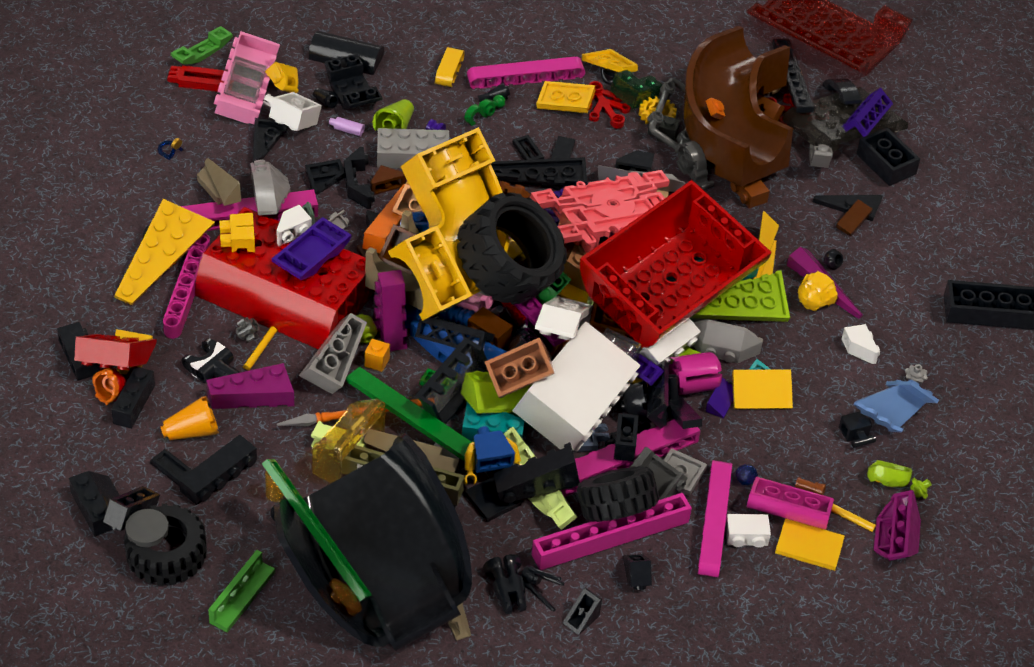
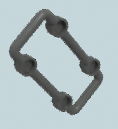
[648,78,690,149]

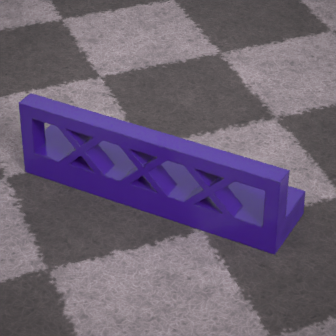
[842,87,893,137]

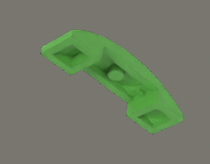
[171,26,233,64]

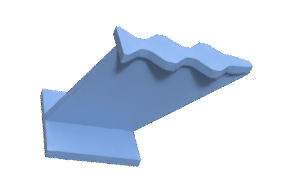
[854,380,939,432]

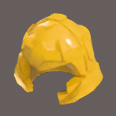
[798,271,838,311]

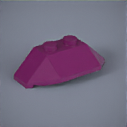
[874,490,921,560]

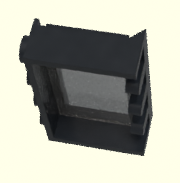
[415,337,488,424]

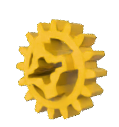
[639,96,677,124]

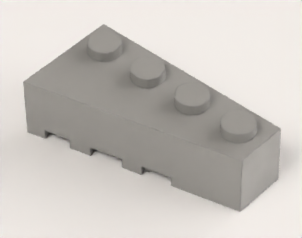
[299,313,367,394]

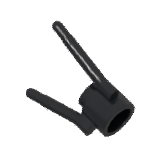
[521,565,564,612]

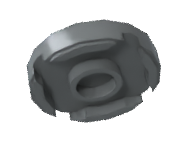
[125,509,169,547]

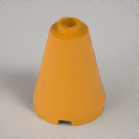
[160,396,219,440]

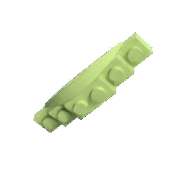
[504,427,577,530]

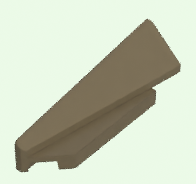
[197,158,241,206]
[364,428,459,474]

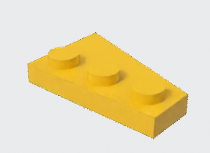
[582,49,638,75]

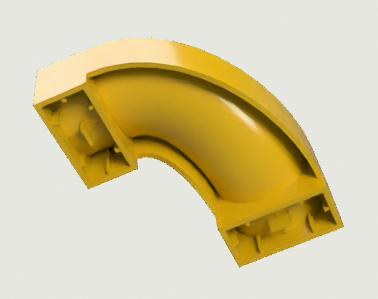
[388,127,509,321]

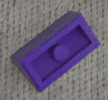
[706,378,733,419]

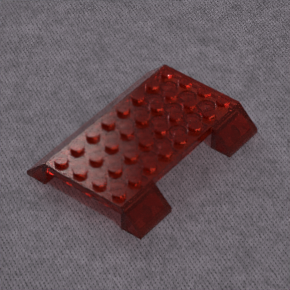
[747,0,913,76]

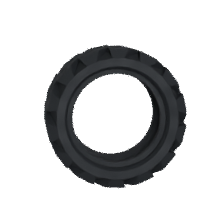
[457,192,567,305]

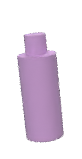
[329,117,365,137]

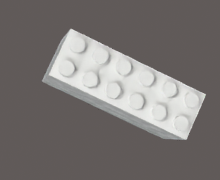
[512,321,641,452]

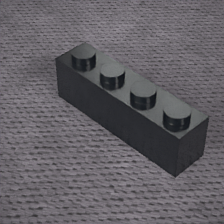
[179,435,257,505]

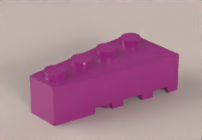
[206,363,294,409]

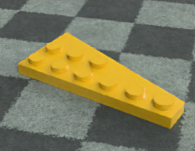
[114,199,215,305]

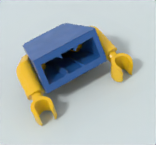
[464,426,521,486]

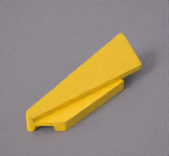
[753,211,779,279]

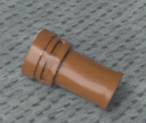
[795,477,826,495]

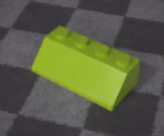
[461,371,533,413]

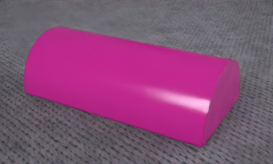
[747,477,834,530]

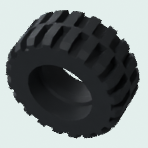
[577,466,659,522]
[124,504,207,586]

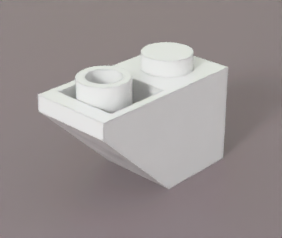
[277,205,312,246]
[842,324,880,364]

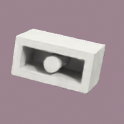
[725,514,771,547]

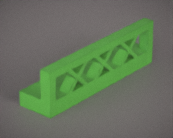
[208,550,275,632]

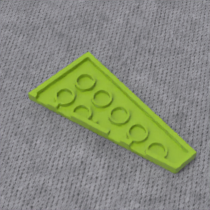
[691,270,790,322]

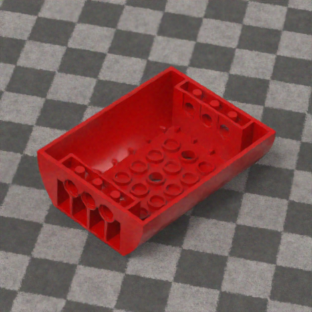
[580,180,772,347]
[195,207,375,349]

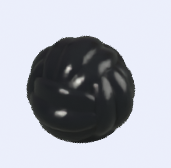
[823,249,843,270]

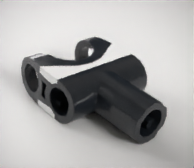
[181,338,240,383]

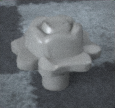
[905,364,928,383]

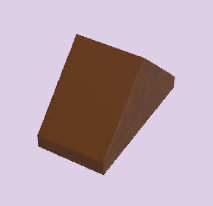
[371,165,406,195]

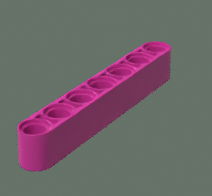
[467,57,585,89]
[163,233,210,339]
[697,460,732,578]

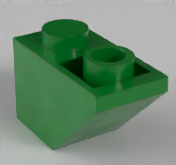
[535,272,572,305]

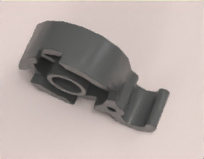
[675,140,714,190]

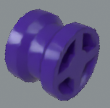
[425,119,446,130]

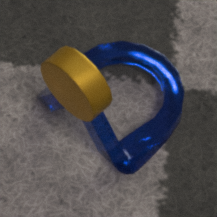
[158,138,184,160]

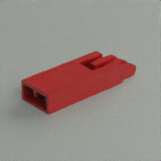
[167,65,234,92]

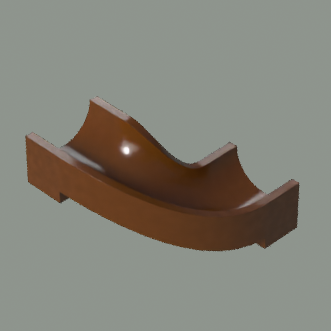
[683,26,793,187]

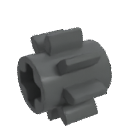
[236,317,260,342]

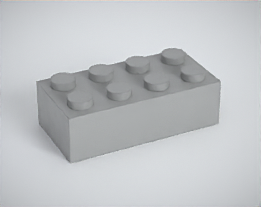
[377,128,449,168]

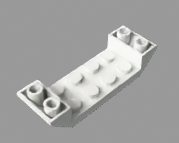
[535,296,593,340]

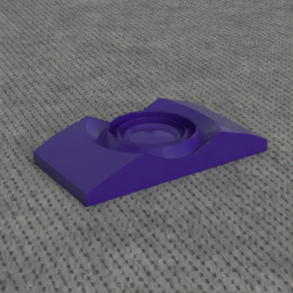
[272,217,352,280]

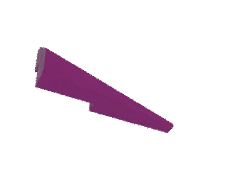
[787,247,863,319]

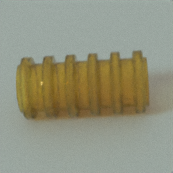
[265,471,283,502]

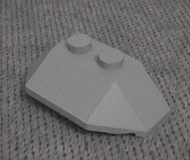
[693,319,763,363]

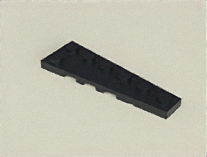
[491,157,587,186]

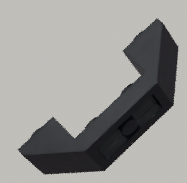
[344,147,375,209]

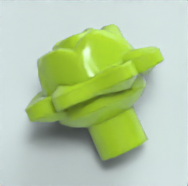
[910,477,932,499]

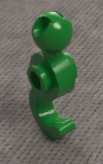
[464,95,505,126]

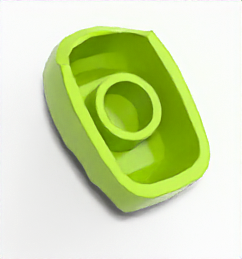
[867,460,912,487]

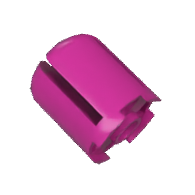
[669,352,722,395]

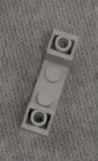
[809,129,833,168]

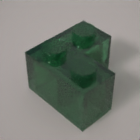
[610,70,662,109]

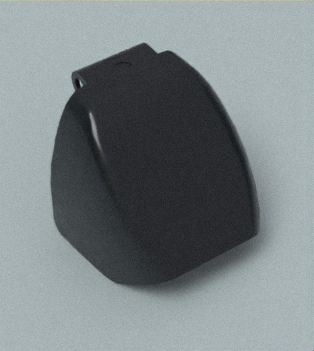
[274,433,472,651]

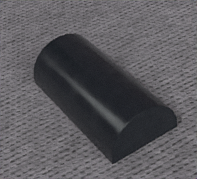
[309,31,384,75]

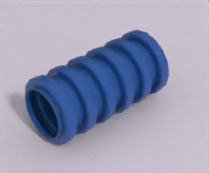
[438,305,475,326]

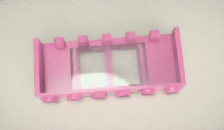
[214,31,280,125]

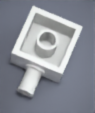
[263,92,322,131]

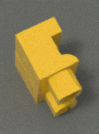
[219,213,255,252]

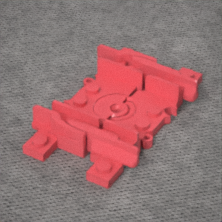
[530,170,670,254]

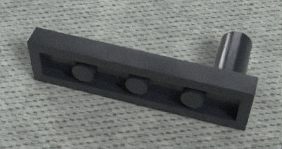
[667,374,702,429]

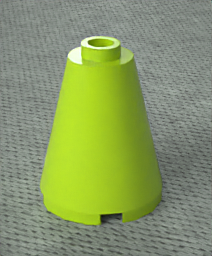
[372,99,414,131]

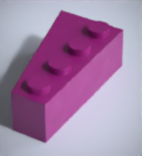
[374,270,407,351]

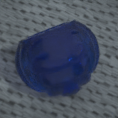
[736,464,758,485]

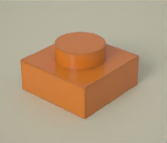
[706,98,725,119]

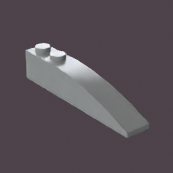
[250,160,291,215]

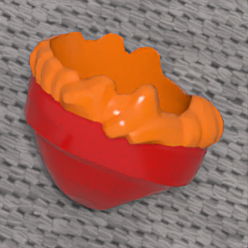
[92,368,126,405]

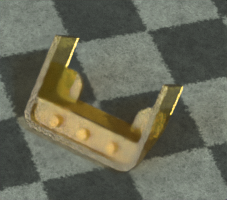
[311,399,385,484]

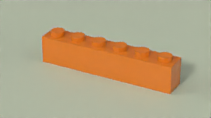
[362,184,405,253]

